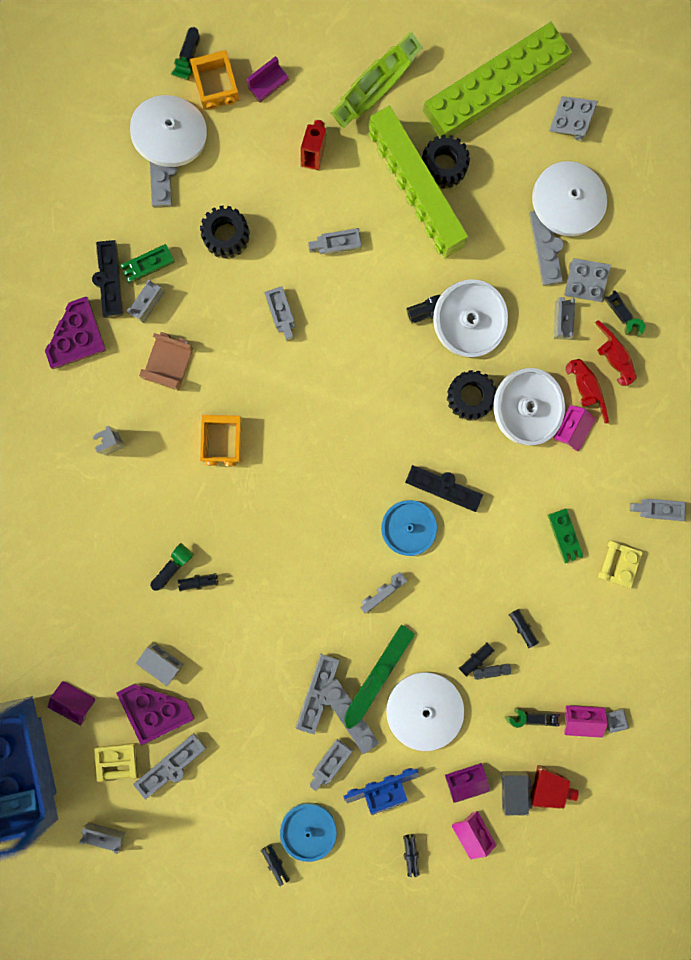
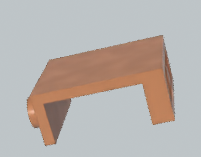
[139,332,193,391]

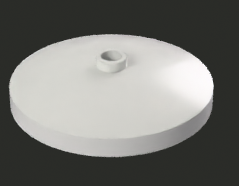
[130,95,207,167]
[532,161,607,236]
[433,280,508,357]
[494,368,565,445]
[386,672,464,751]

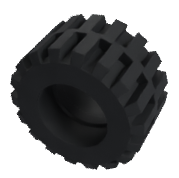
[422,135,470,189]
[200,205,250,259]
[447,370,497,421]

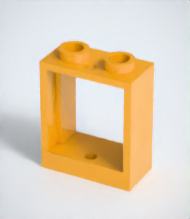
[190,50,240,110]
[200,415,242,466]

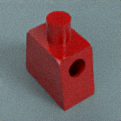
[301,120,326,171]
[530,765,579,809]

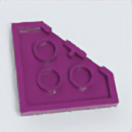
[45,296,107,369]
[116,683,195,746]

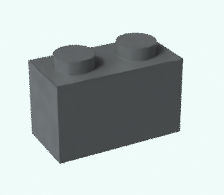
[501,771,532,816]

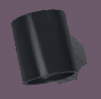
[406,295,441,324]

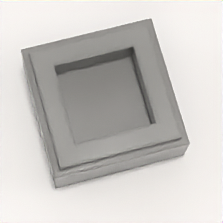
[606,708,629,733]

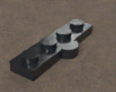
[92,240,123,318]
[405,465,483,512]

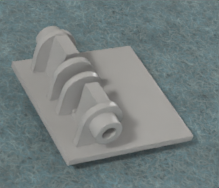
[549,96,598,141]
[564,258,611,302]

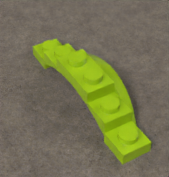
[330,32,423,128]

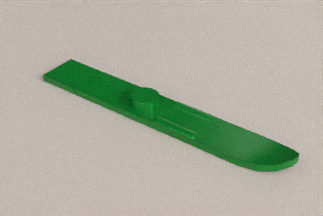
[344,624,415,729]

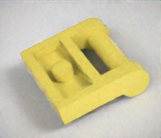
[597,541,642,588]
[94,743,138,782]

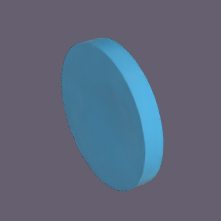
[381,500,437,556]
[280,802,337,862]

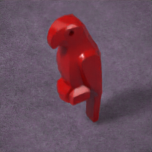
[595,320,637,386]
[565,359,609,424]

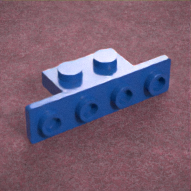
[344,768,420,815]

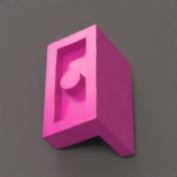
[553,405,596,451]
[564,705,607,738]
[452,811,497,859]

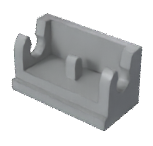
[127,279,165,323]
[554,297,575,340]
[93,426,125,456]
[136,642,184,686]
[79,822,125,854]

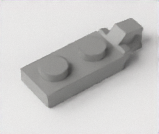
[308,228,362,254]
[264,287,295,341]
[630,499,686,521]
[360,572,407,613]
[310,738,353,791]

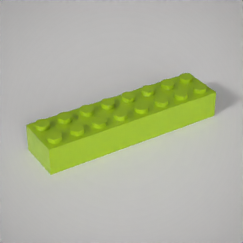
[423,22,572,138]
[368,105,468,258]

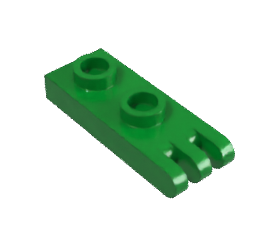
[120,244,175,283]
[547,508,583,563]

